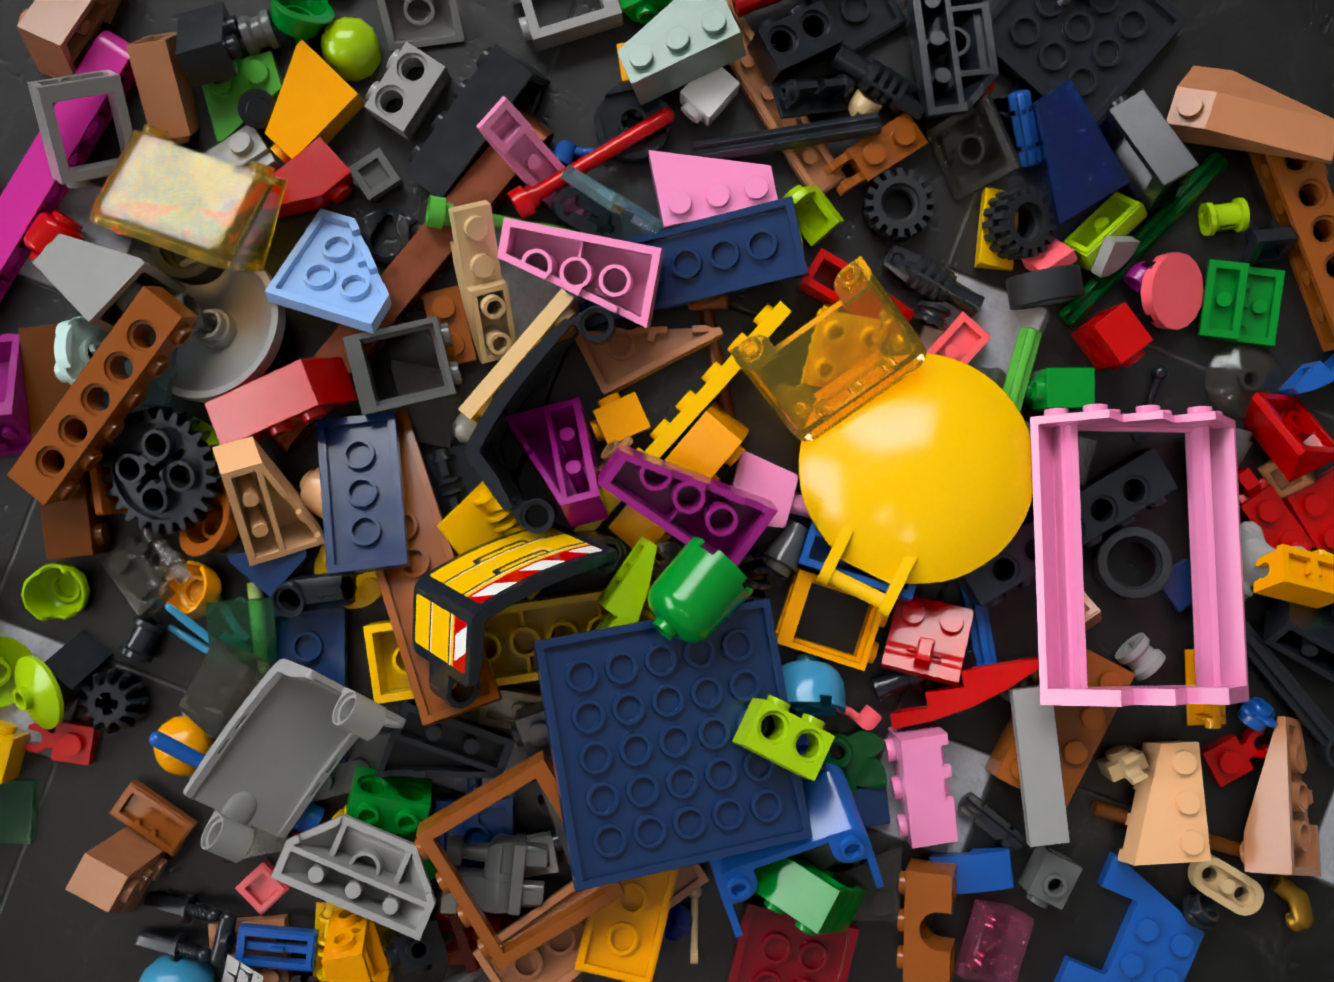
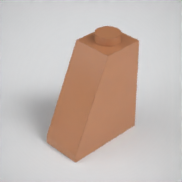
[126,32,200,145]

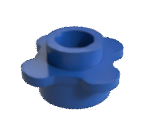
[1237,697,1278,732]

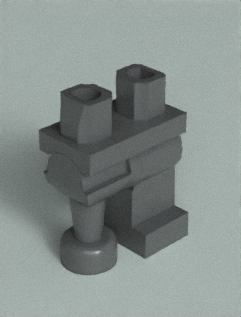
[440,833,548,915]

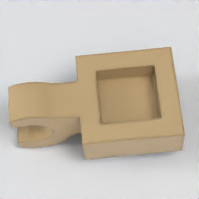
[1096,745,1149,785]

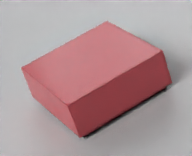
[1022,236,1077,272]
[235,858,291,915]

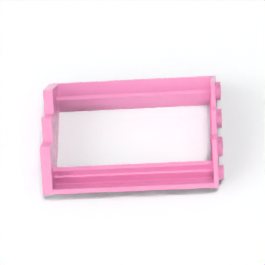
[1030,404,1249,707]

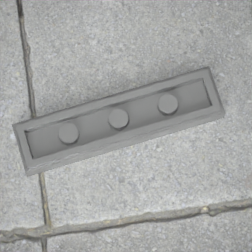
[1009,684,1070,847]

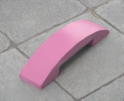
[476,96,600,216]

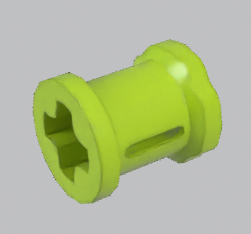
[1198,197,1250,236]

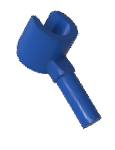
[553,140,595,167]

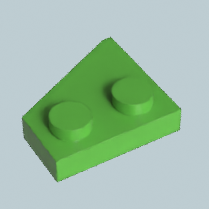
[202,51,283,143]

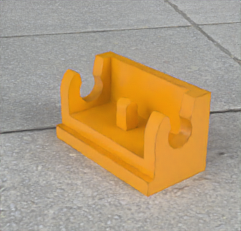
[1253,544,1334,609]

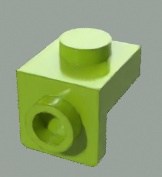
[783,185,844,246]

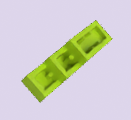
[595,536,657,630]

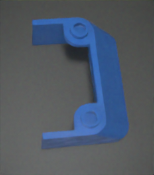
[709,763,884,938]

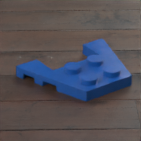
[1054,851,1205,982]

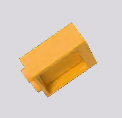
[775,568,889,671]
[321,908,394,982]

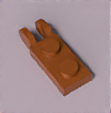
[823,113,928,196]

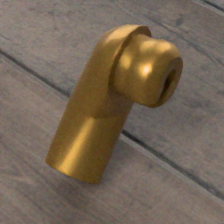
[1269,874,1314,932]

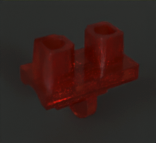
[433,908,501,973]

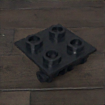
[424,443,507,519]

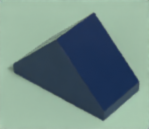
[228,547,316,598]

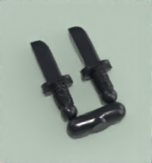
[133,892,237,967]

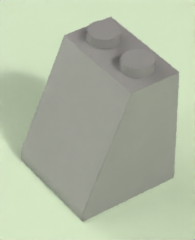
[32,233,187,333]

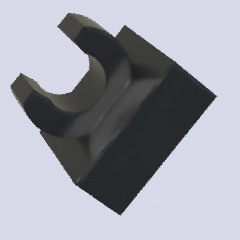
[1242,220,1297,267]

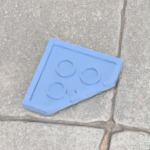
[264,208,392,334]

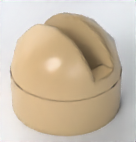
[848,88,883,116]

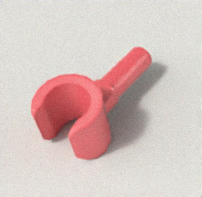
[836,704,882,731]

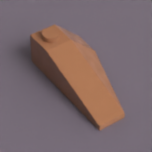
[1166,66,1334,164]
[1240,716,1321,877]

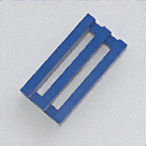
[235,923,319,972]

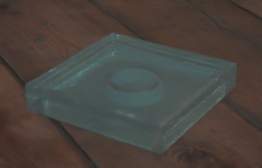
[560,166,662,236]

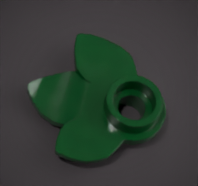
[825,730,887,797]

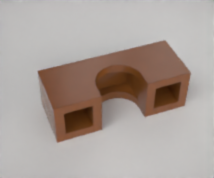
[897,858,957,982]

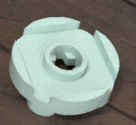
[54,316,127,392]

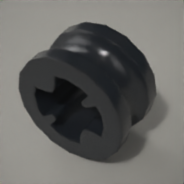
[913,301,952,331]

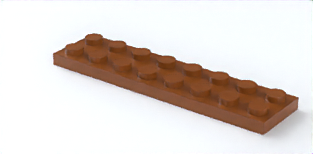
[375,407,502,727]

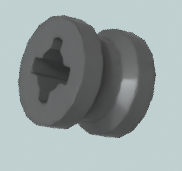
[237,8,282,56]

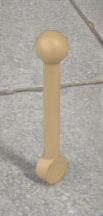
[689,887,702,964]

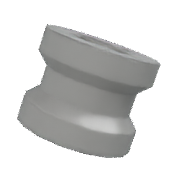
[1115,632,1166,681]

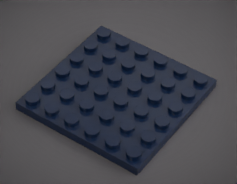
[532,598,812,891]

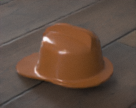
[179,467,239,557]

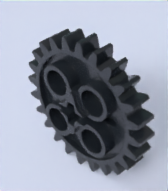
[100,407,223,534]

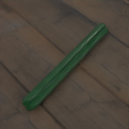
[1059,152,1228,327]

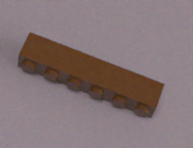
[18,324,111,560]

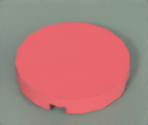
[1140,252,1204,330]

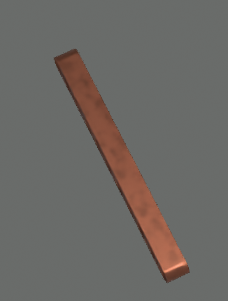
[267,108,554,454]

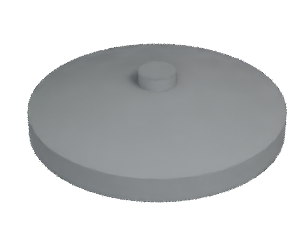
[147,251,286,403]

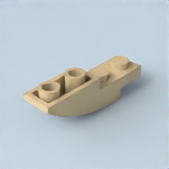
[448,200,516,364]

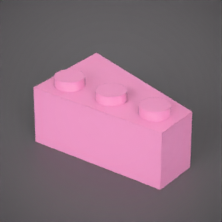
[649,150,778,229]
[884,721,958,849]

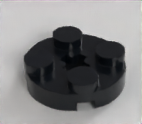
[594,82,671,162]

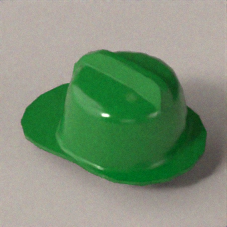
[270,0,335,45]

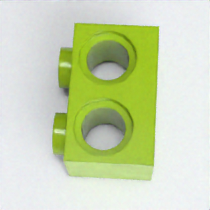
[732,695,835,781]

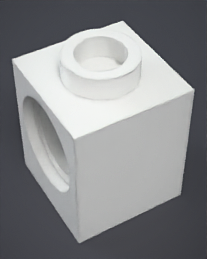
[680,67,740,127]

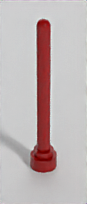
[507,108,675,220]

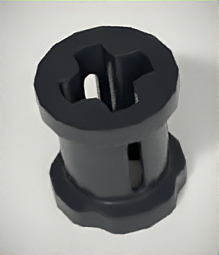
[118,613,168,663]

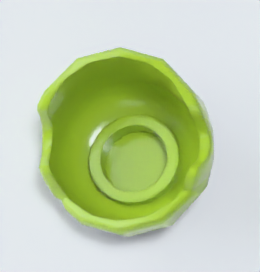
[321,17,382,81]
[21,562,91,621]

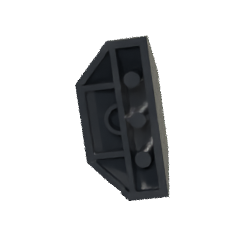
[907,0,999,118]

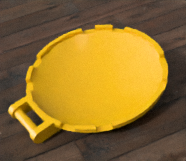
[799,353,1033,617]

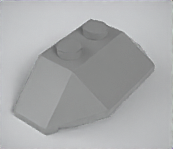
[271,814,436,941]

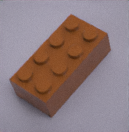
[984,649,1135,808]

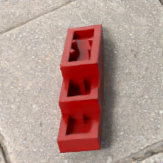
[890,656,1039,729]

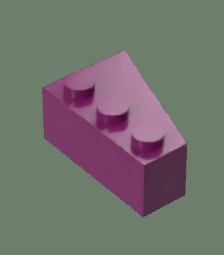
[505,397,609,528]

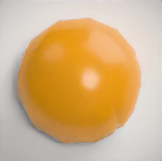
[164,561,222,619]
[153,715,214,776]

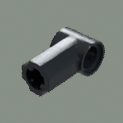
[271,572,357,618]

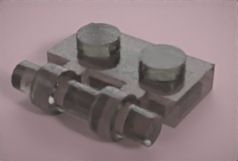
[100,524,191,619]

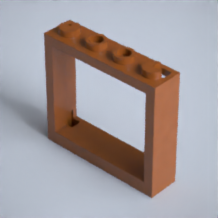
[414,750,625,970]

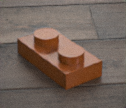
[421,285,479,368]

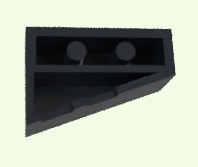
[375,699,515,778]

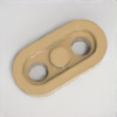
[1188,854,1264,916]

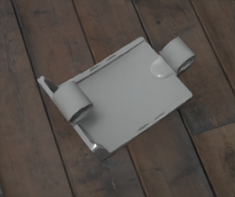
[183,658,406,863]

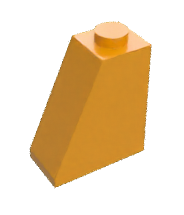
[265,40,365,164]

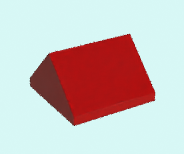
[1244,392,1334,482]

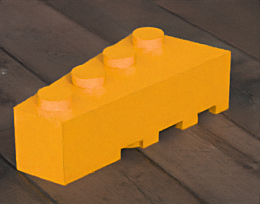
[608,401,749,553]

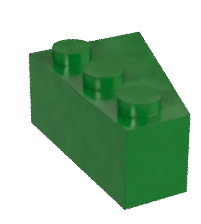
[754,854,867,936]

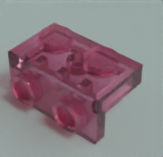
[954,899,1034,982]

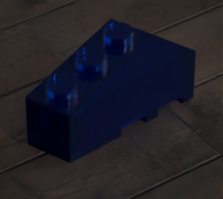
[1032,79,1130,225]

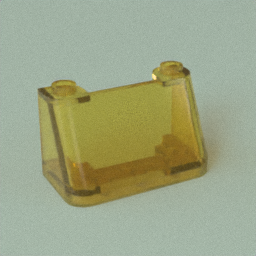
[89,124,287,271]
[730,256,927,442]

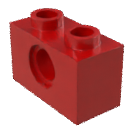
[1070,302,1153,370]

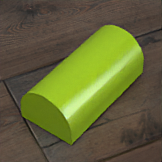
[1062,191,1147,270]

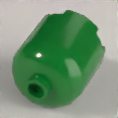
[647,537,753,643]

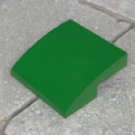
[1198,259,1285,348]

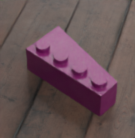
[597,444,778,566]

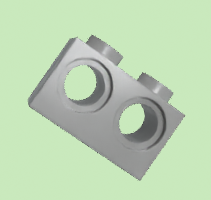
[364,41,451,141]

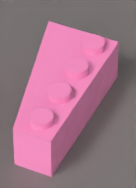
[497,217,665,328]

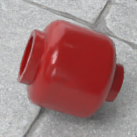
[23,209,86,261]

